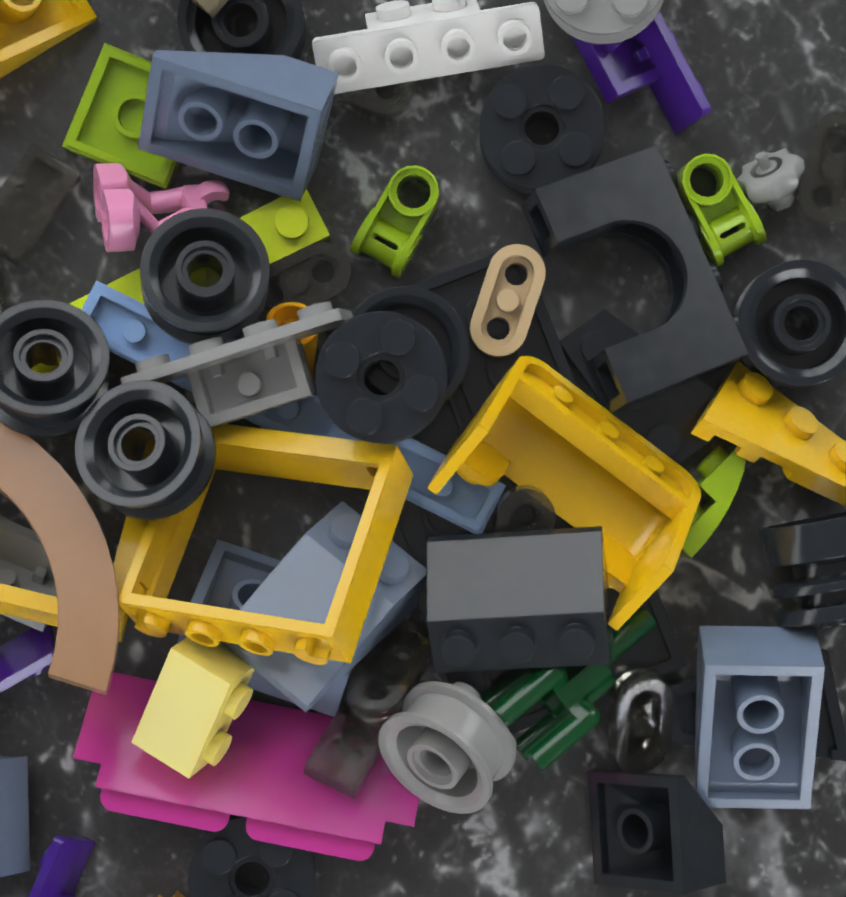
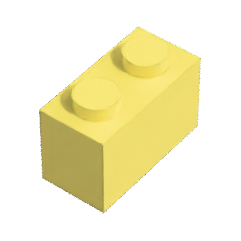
[131,637,254,779]

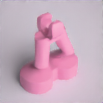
[93,163,230,252]

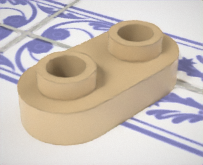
[469,244,546,358]

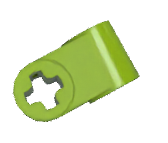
[676,154,767,267]
[349,165,440,279]

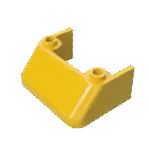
[427,356,701,631]

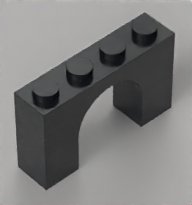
[521,145,749,413]

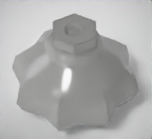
[737,148,805,211]

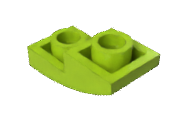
[681,445,746,558]

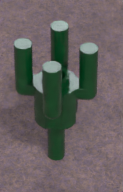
[481,608,657,771]

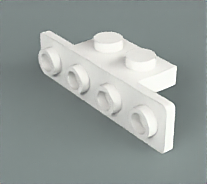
[312,0,545,94]

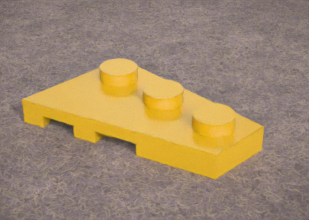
[691,361,846,506]

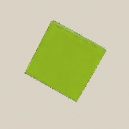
[62,43,180,190]

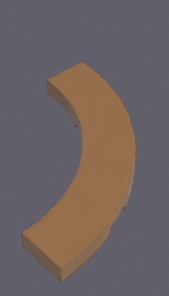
[0,422,119,695]

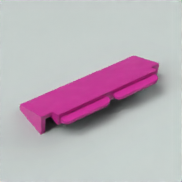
[73,672,419,861]

